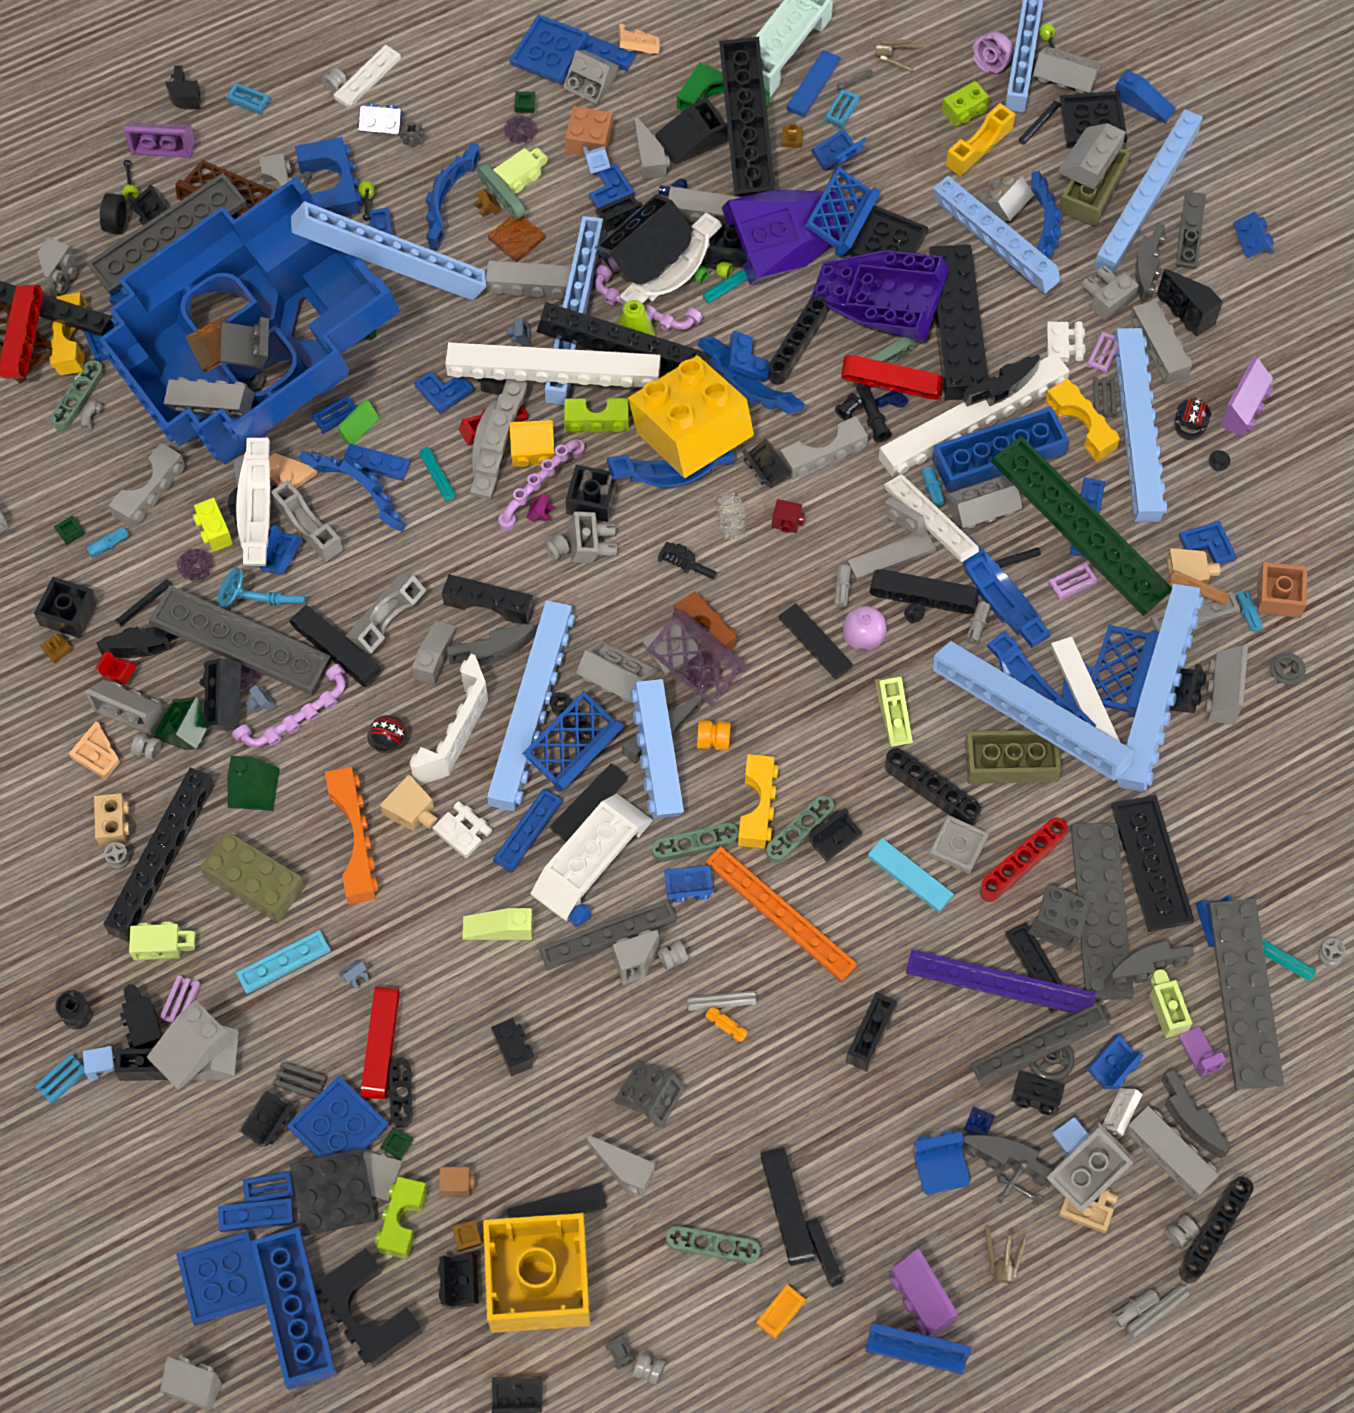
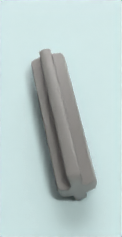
[687,990,756,1011]
[1126,1285,1189,1338]

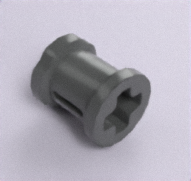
[605,1336,636,1369]

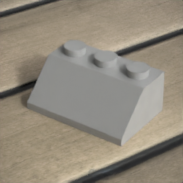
[1033,46,1102,94]
[1058,123,1126,190]
[943,475,1023,529]
[576,640,659,703]
[1205,645,1248,725]
[85,680,165,737]

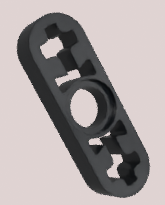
[550,692,596,748]
[389,1058,413,1128]
[805,1218,843,1288]

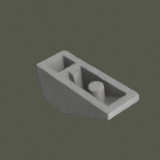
[634,118,670,179]
[412,621,456,685]
[587,1135,655,1196]

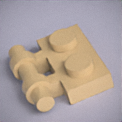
[1059,1189,1118,1234]

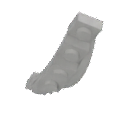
[470,379,528,500]

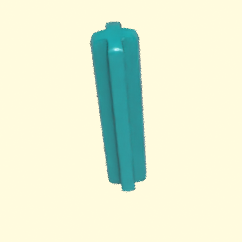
[702,268,748,303]
[419,447,455,501]
[1262,939,1316,981]

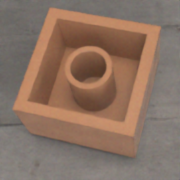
[565,106,613,156]
[1257,562,1307,618]

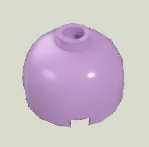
[973,32,1013,73]
[843,606,887,651]

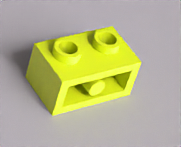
[193,498,233,552]

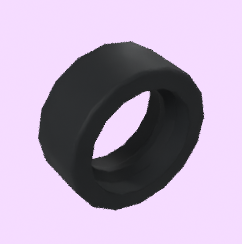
[100,193,127,233]

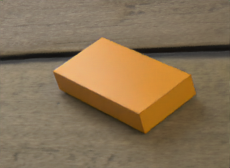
[756,1284,806,1339]

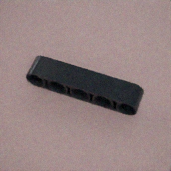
[768,296,827,385]
[869,569,979,614]
[289,605,381,687]
[885,748,981,826]
[760,1146,815,1266]
[1179,1177,1254,1284]

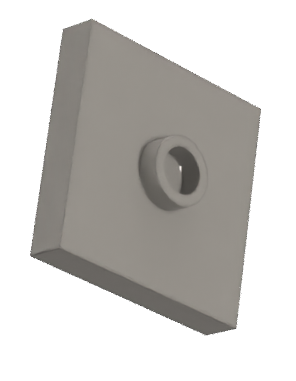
[642,619,703,677]
[928,815,989,874]

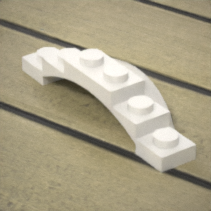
[619,213,722,304]
[236,438,271,566]

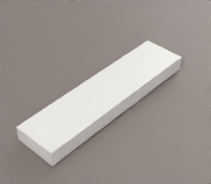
[334,45,401,109]

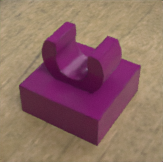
[526,493,554,521]

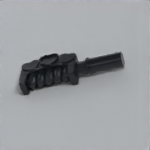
[658,542,717,580]

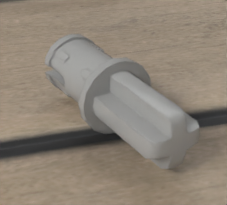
[834,565,851,608]
[965,601,991,644]
[1112,1290,1160,1327]

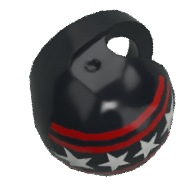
[1174,398,1211,440]
[367,715,406,753]

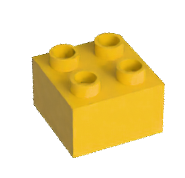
[628,355,754,478]
[483,1213,591,1333]

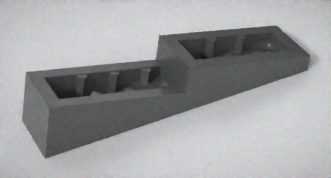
[622,695,701,764]

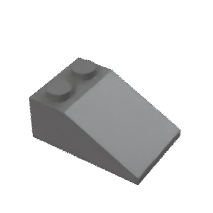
[147,1000,233,1090]
[1046,1122,1134,1213]

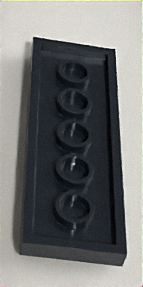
[1111,795,1194,932]

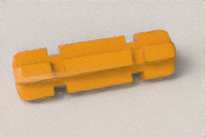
[705,1007,748,1042]

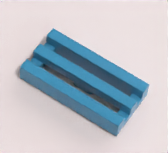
[226,83,271,115]
[824,89,860,129]
[35,1054,85,1104]

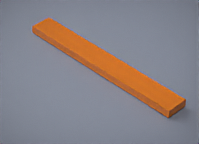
[705,846,858,983]

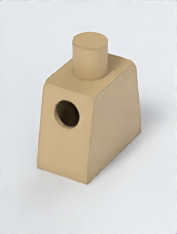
[1167,548,1220,588]
[380,775,437,830]

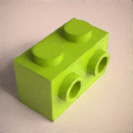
[942,81,990,127]

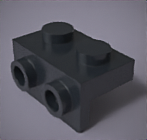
[127,185,169,225]
[596,193,643,232]
[742,439,791,488]
[1169,664,1206,713]
[809,808,862,862]
[1011,1072,1065,1116]
[239,1090,293,1147]
[438,1254,479,1309]
[491,1376,543,1413]

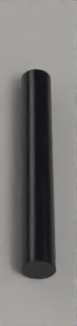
[1019,101,1060,145]
[995,547,1041,568]
[115,579,172,626]

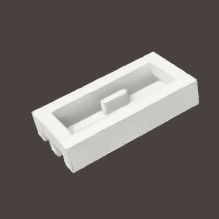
[1102,1088,1142,1136]

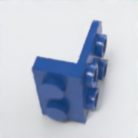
[811,128,867,171]
[912,1130,970,1195]

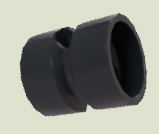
[55,990,93,1030]

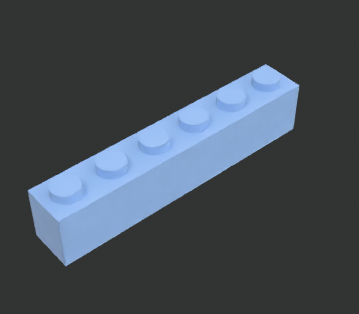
[630,679,684,819]

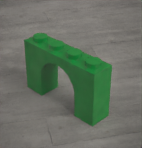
[677,62,770,111]

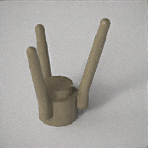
[876,39,924,72]
[985,1225,1027,1283]

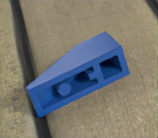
[1115,69,1176,124]

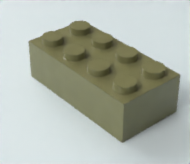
[1059,148,1131,226]
[965,730,1061,784]
[199,831,305,923]

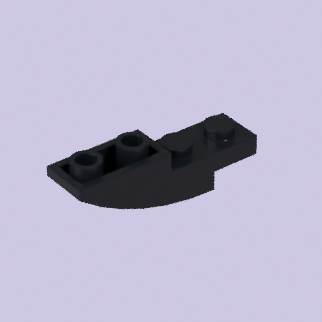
[963,355,1040,407]
[96,626,180,658]

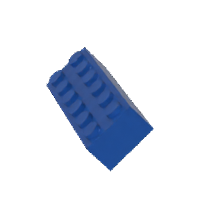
[931,407,1069,493]
[251,1227,338,1390]

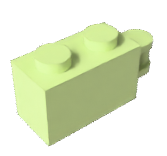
[493,148,548,194]
[129,922,196,960]
[1149,970,1193,1039]

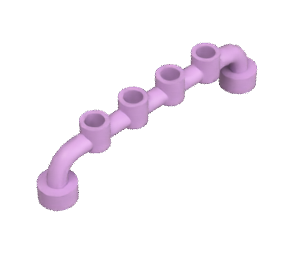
[594,265,703,331]
[498,439,585,531]
[232,664,345,747]

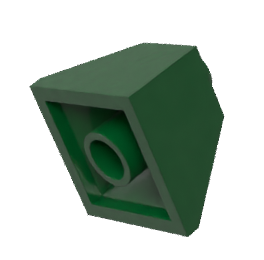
[153,697,206,750]
[227,756,280,811]

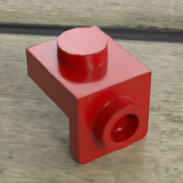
[95,651,137,685]

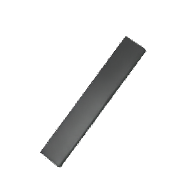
[539,899,677,971]
[970,1003,1110,1087]

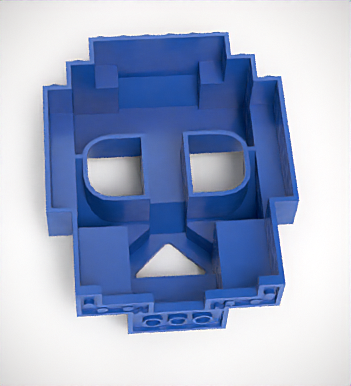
[99,176,400,465]

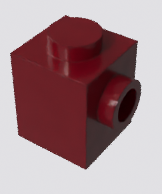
[771,499,805,533]

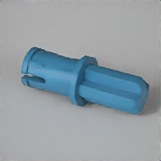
[921,466,945,507]
[85,527,129,558]
[1236,590,1263,632]

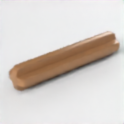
[1168,570,1230,605]

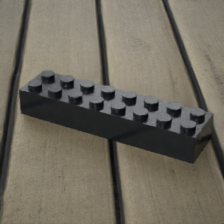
[719,36,775,197]
[929,244,988,401]

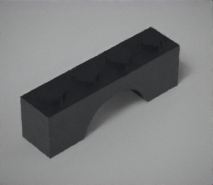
[442,574,534,625]

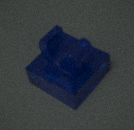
[963,1107,995,1136]

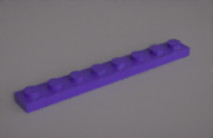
[906,950,1096,1014]

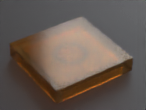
[488,216,546,262]
[185,317,226,373]

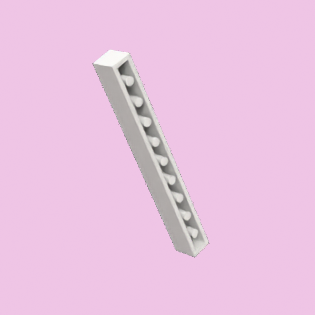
[445,342,661,388]
[878,353,1070,477]

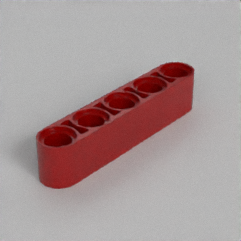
[0,284,43,379]
[841,355,943,400]
[980,817,1067,902]
[361,986,400,1100]

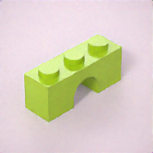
[564,398,629,433]
[375,1177,428,1260]

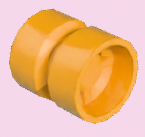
[697,720,731,751]

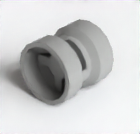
[131,733,162,761]
[657,940,688,970]
[1165,1215,1200,1250]
[633,1352,665,1386]

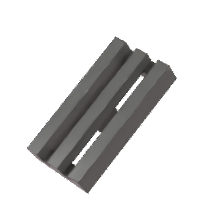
[1093,377,1117,418]
[273,1062,327,1099]

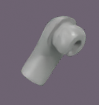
[81,400,102,430]

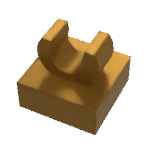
[782,123,803,148]
[474,188,502,216]
[40,632,73,664]
[452,1220,482,1252]

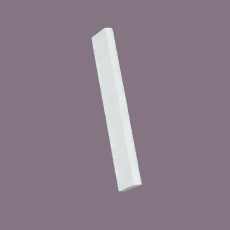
[884,474,979,562]
[1050,637,1120,742]

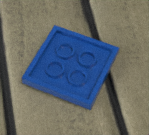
[509,14,590,84]
[287,1076,389,1158]
[176,1232,266,1326]

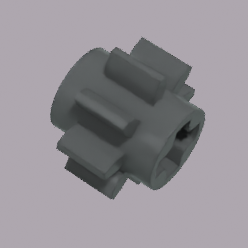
[400,121,425,148]

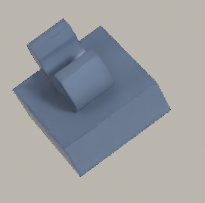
[507,317,531,347]
[246,685,277,713]
[338,959,369,989]

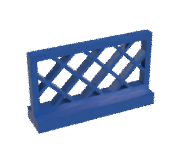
[804,166,881,257]
[1092,625,1159,717]
[522,691,624,793]
[865,1323,972,1375]

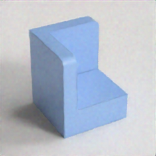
[583,146,610,174]
[83,1046,116,1081]
[1052,1117,1087,1158]

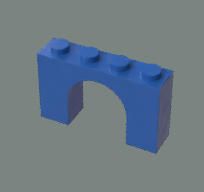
[295,137,362,216]

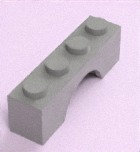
[259,153,292,189]
[780,416,868,480]
[108,443,185,528]
[270,480,343,563]
[345,574,426,654]

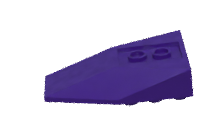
[721,189,847,284]
[811,250,949,342]

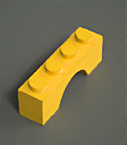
[946,103,1015,177]
[50,292,88,376]
[1045,379,1120,462]
[738,754,778,849]

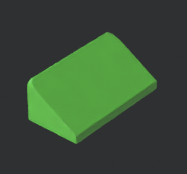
[338,399,379,444]

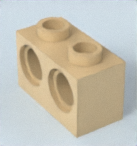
[94,793,131,847]

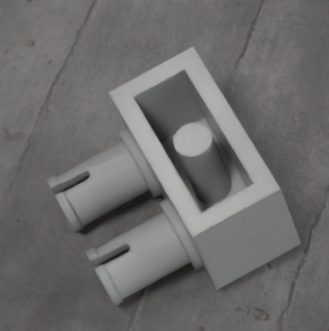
[1081,265,1139,322]
[568,512,617,563]

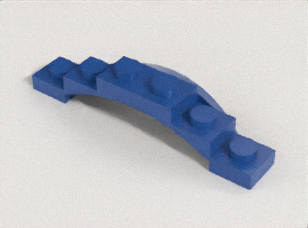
[426,142,480,251]
[1031,171,1062,285]
[697,336,805,414]
[606,450,735,487]
[298,451,407,531]
[961,537,1050,648]
[987,631,1096,728]

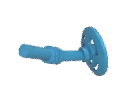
[217,567,306,609]

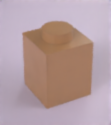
[439,1167,475,1197]

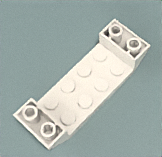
[410,654,488,785]
[530,794,653,922]

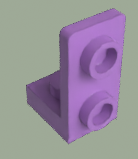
[1179,1027,1226,1078]

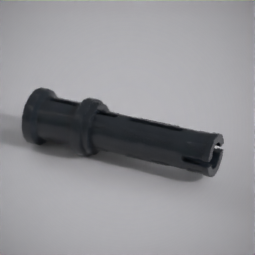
[856,384,892,442]

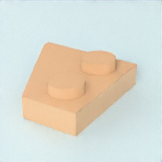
[618,23,660,54]
[269,453,317,489]
[69,722,120,780]

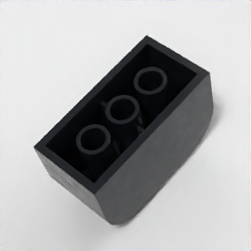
[594,194,692,284]

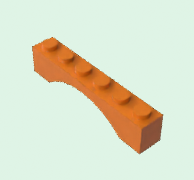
[325,767,379,905]

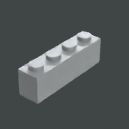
[668,187,740,224]
[486,260,571,299]
[1130,299,1192,384]
[164,378,254,417]
[1125,1106,1219,1201]

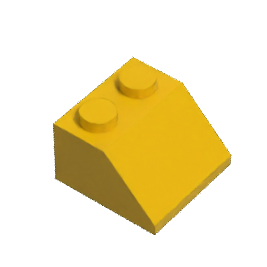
[509,420,555,468]

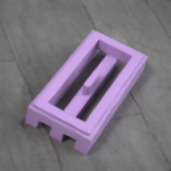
[1087,332,1118,374]
[1048,563,1097,601]
[160,975,201,1023]

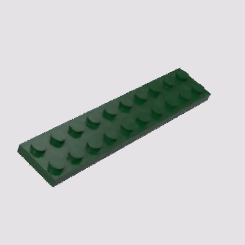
[991,436,1172,616]

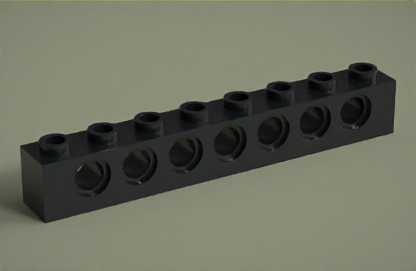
[536,302,707,373]
[103,767,214,942]

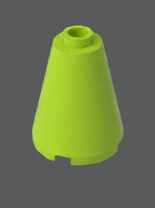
[617,300,655,336]

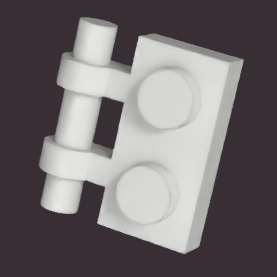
[1047,321,1086,362]
[433,801,492,859]

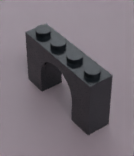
[316,1248,423,1368]

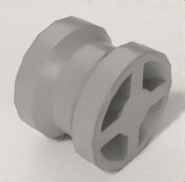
[321,67,347,93]
[544,533,570,561]
[104,842,130,870]
[1318,938,1346,966]

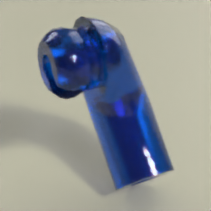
[659,178,687,196]
[875,391,908,408]

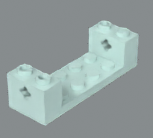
[756,0,833,97]

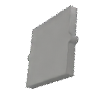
[363,1151,403,1202]

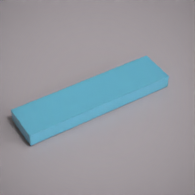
[868,838,954,913]
[236,930,331,994]

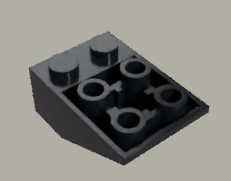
[655,98,727,164]
[1157,269,1223,337]

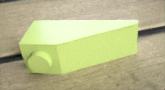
[875,676,913,747]
[462,908,533,940]

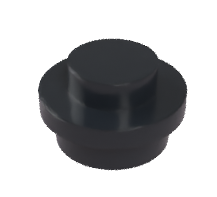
[1209,450,1231,471]
[904,602,925,624]

